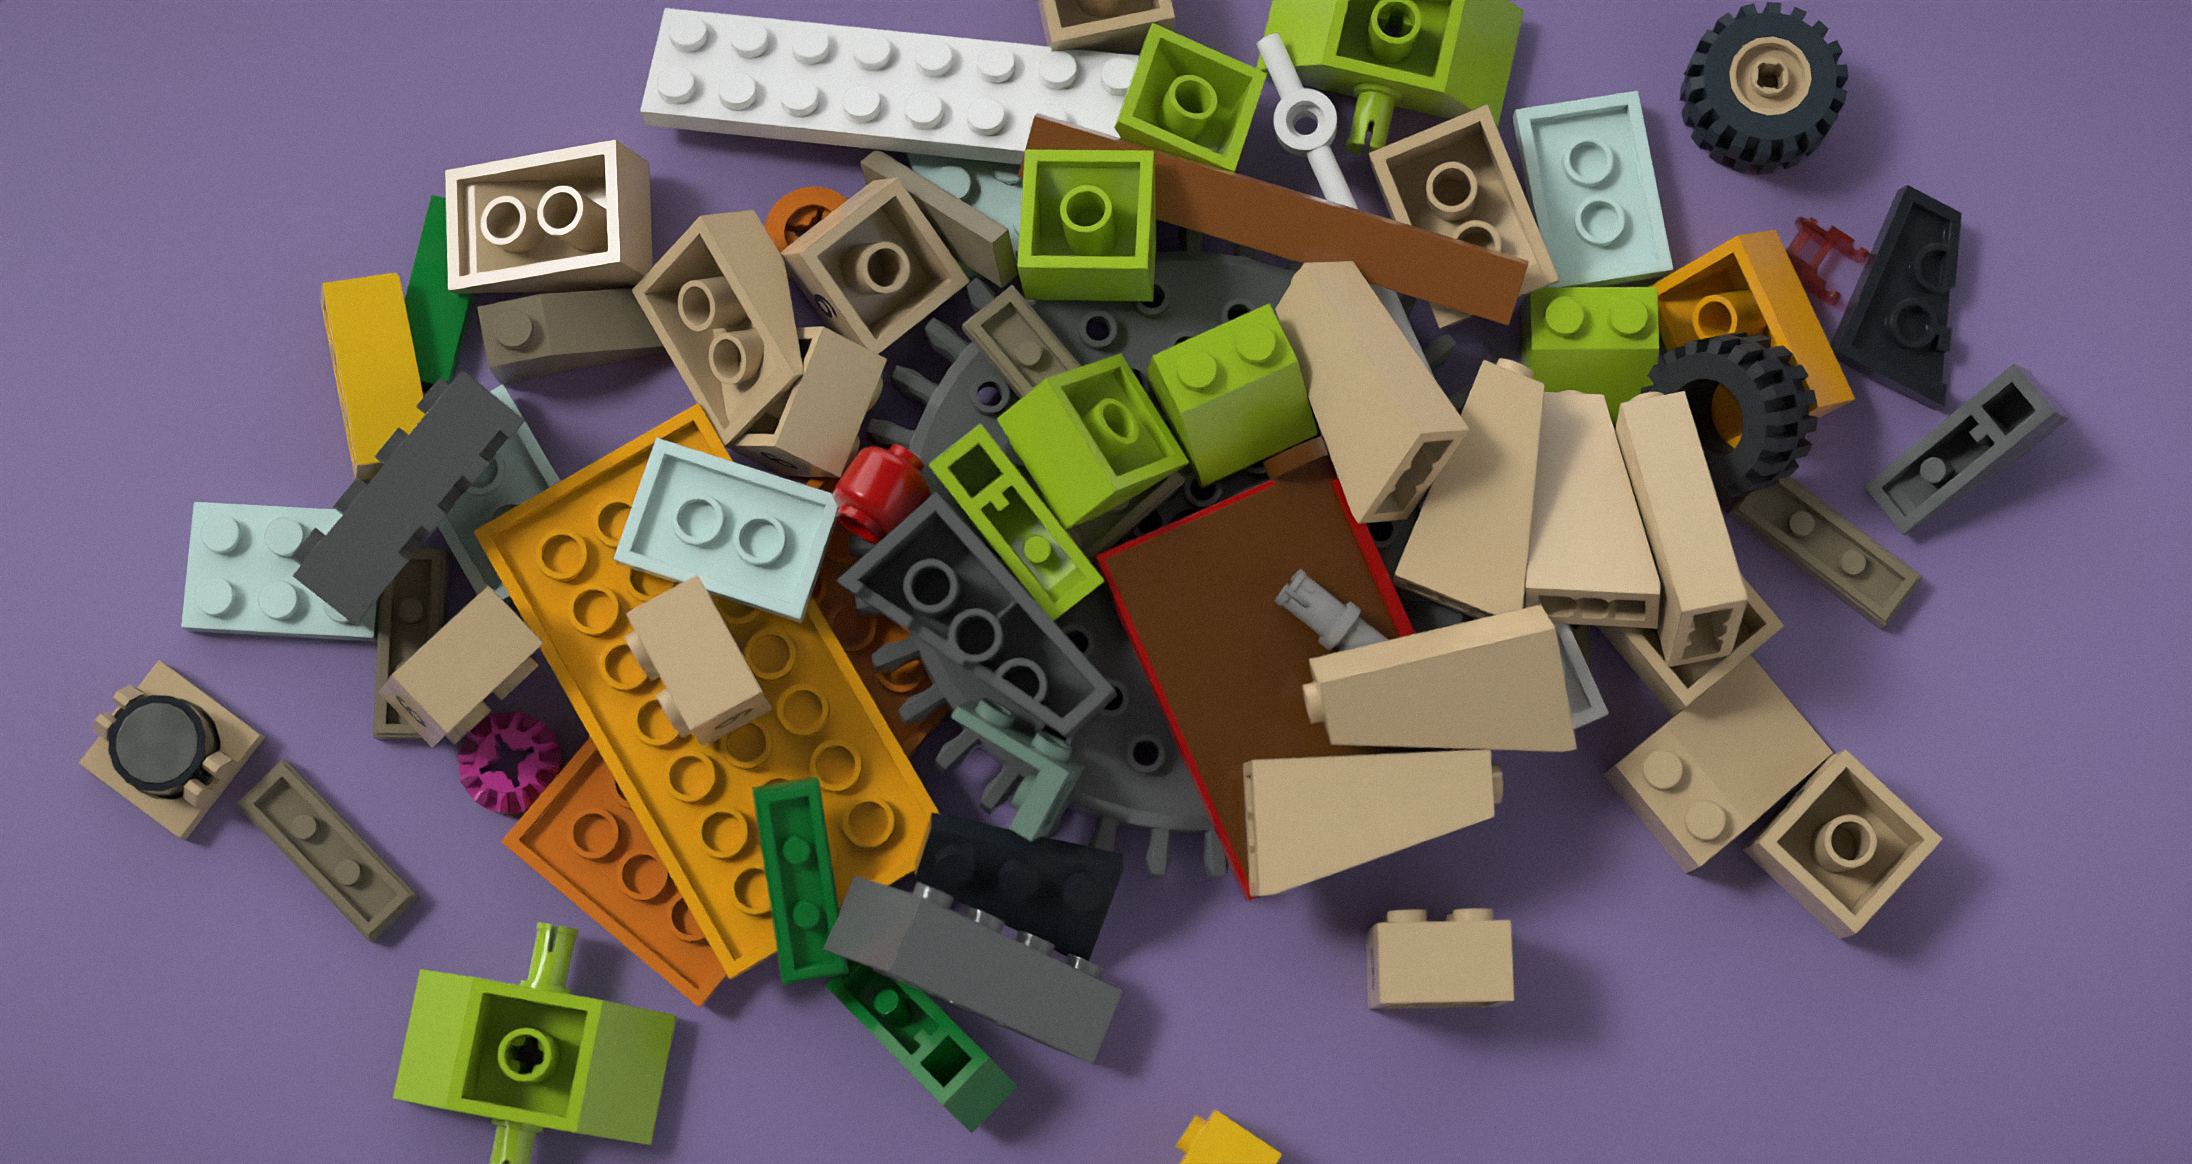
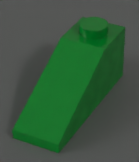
[825,960,1018,1134]

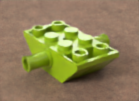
[1256,0,1524,158]
[393,922,677,1164]

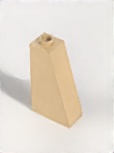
[1275,261,1470,524]
[1392,359,1545,619]
[1526,390,1660,629]
[1615,391,1748,667]
[1302,605,1577,752]
[1243,750,1503,896]

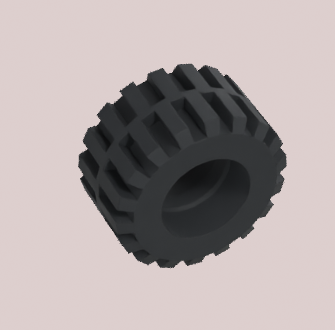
[1640,332,1818,500]

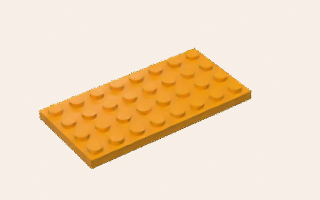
[473,403,940,980]

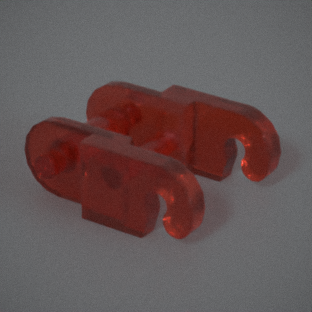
[1786,217,1870,305]

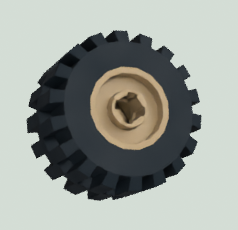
[1680,2,1849,174]

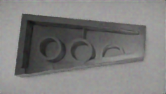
[291,370,525,625]
[837,492,1117,740]
[823,875,1123,1064]

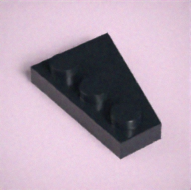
[1830,185,1962,410]
[914,812,1123,961]

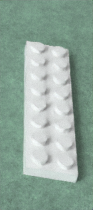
[640,8,1139,164]

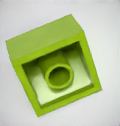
[1114,23,1267,172]
[1017,149,1156,301]
[1520,287,1659,428]
[1146,303,1318,489]
[997,354,1189,530]

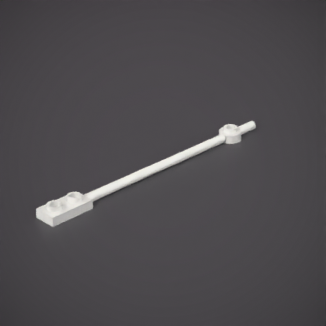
[1256,33,1609,730]

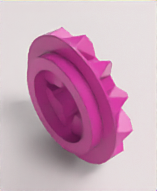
[457,710,562,814]

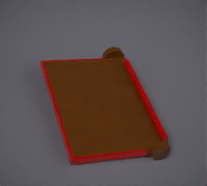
[1093,436,1468,901]

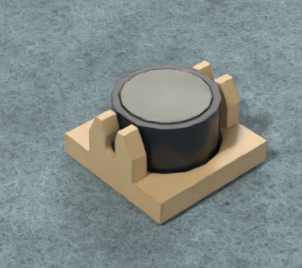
[79,660,265,841]

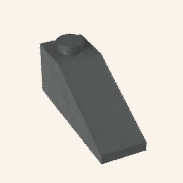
[1864,364,2070,535]

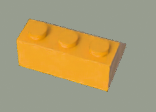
[1649,230,1855,448]

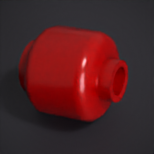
[833,444,931,544]

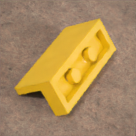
[320,273,425,480]

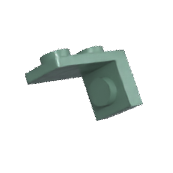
[951,698,1085,842]

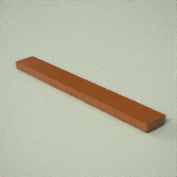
[1018,113,1528,325]

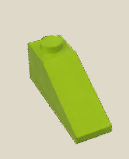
[928,423,1104,621]

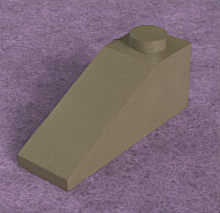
[477,288,667,385]

